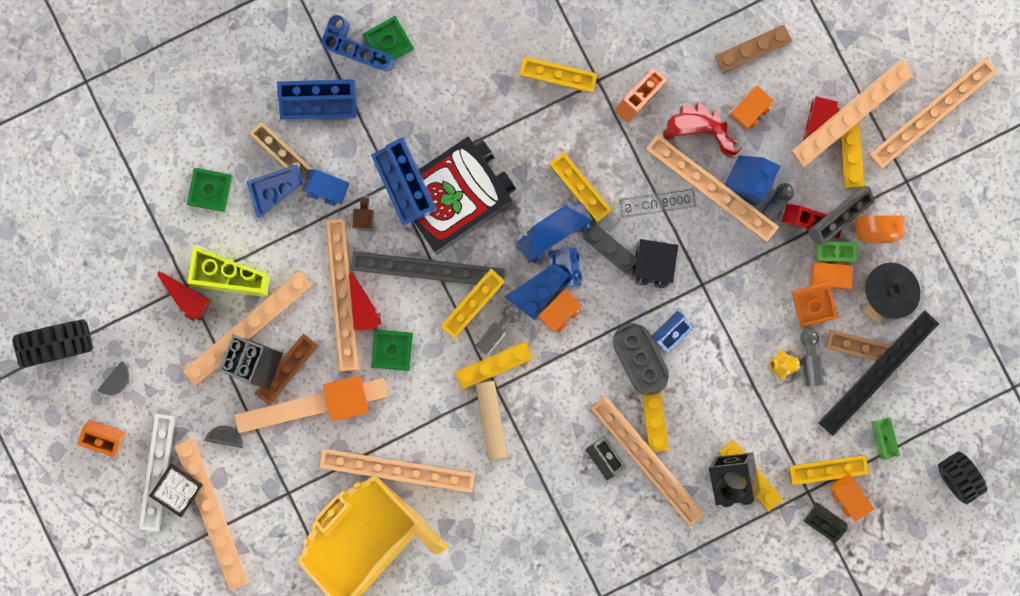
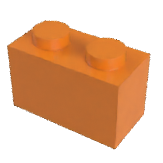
[729,85,774,131]
[809,261,853,290]
[538,289,581,333]
[77,419,126,457]
[830,473,874,522]

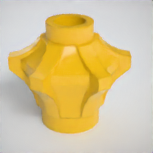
[769,350,800,380]

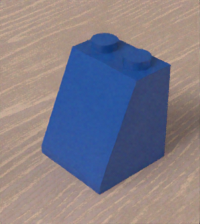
[725,155,781,206]

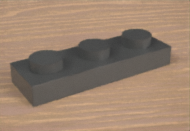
[583,223,637,275]

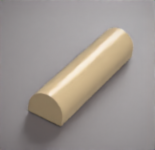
[248,121,312,187]
[476,381,508,460]

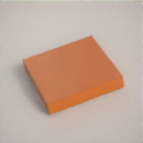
[791,281,838,328]
[323,375,370,422]

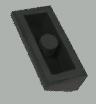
[585,436,626,480]
[804,503,848,543]

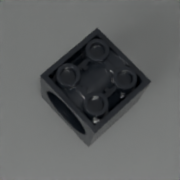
[631,239,679,289]
[219,334,283,389]
[709,452,760,507]

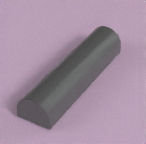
[808,185,875,246]

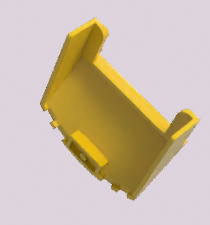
[298,476,449,596]

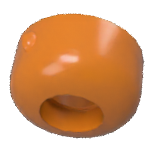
[855,215,905,244]

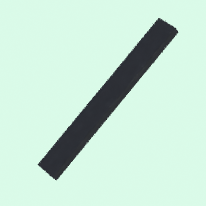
[818,310,939,436]

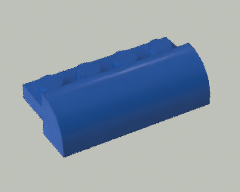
[277,79,357,119]
[371,137,437,226]

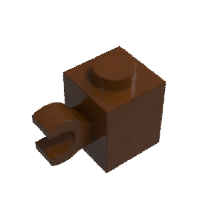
[352,196,375,231]

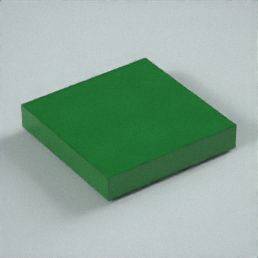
[363,15,414,64]
[187,168,233,212]
[371,329,413,371]

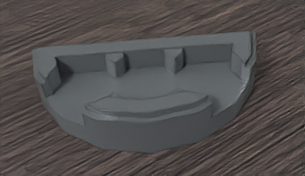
[97,361,129,395]
[204,426,243,448]

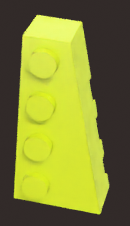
[187,246,270,297]

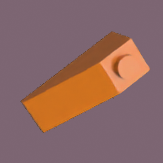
[614,67,667,124]

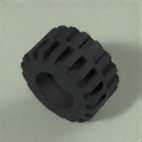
[938,451,987,505]

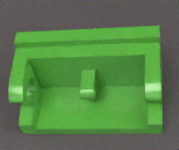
[814,242,857,262]
[871,417,901,460]

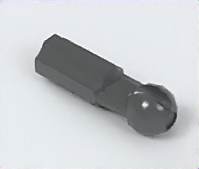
[761,183,794,223]
[475,304,521,356]
[800,329,824,387]

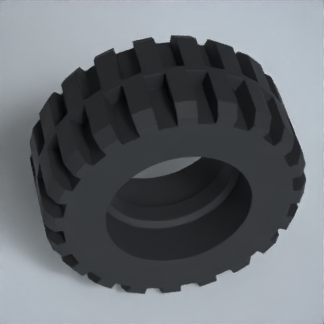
[12,319,93,368]

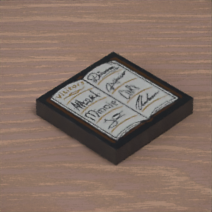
[149,463,204,517]

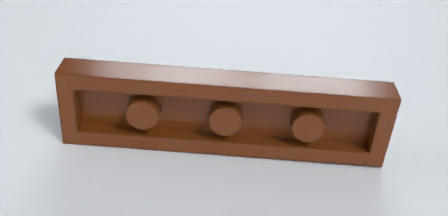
[255,334,319,406]

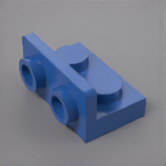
[548,248,582,288]

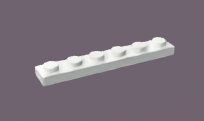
[139,414,176,532]

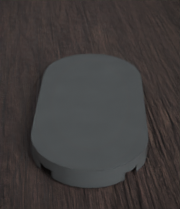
[613,323,669,395]

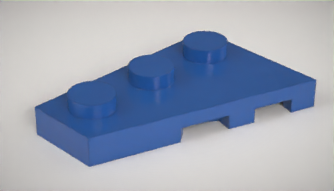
[246,165,303,218]
[505,263,570,320]

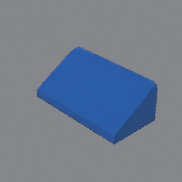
[651,311,694,354]

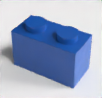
[302,169,350,206]

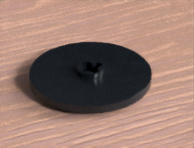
[865,263,921,319]

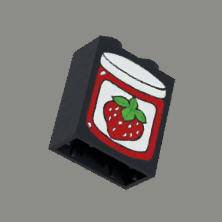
[413,136,516,255]

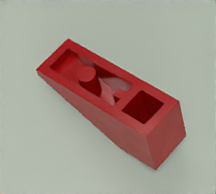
[802,96,840,142]
[782,204,842,239]
[157,271,212,321]
[349,273,382,331]

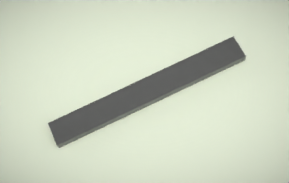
[351,251,505,288]

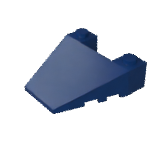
[516,201,593,264]

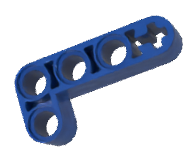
[322,15,395,72]

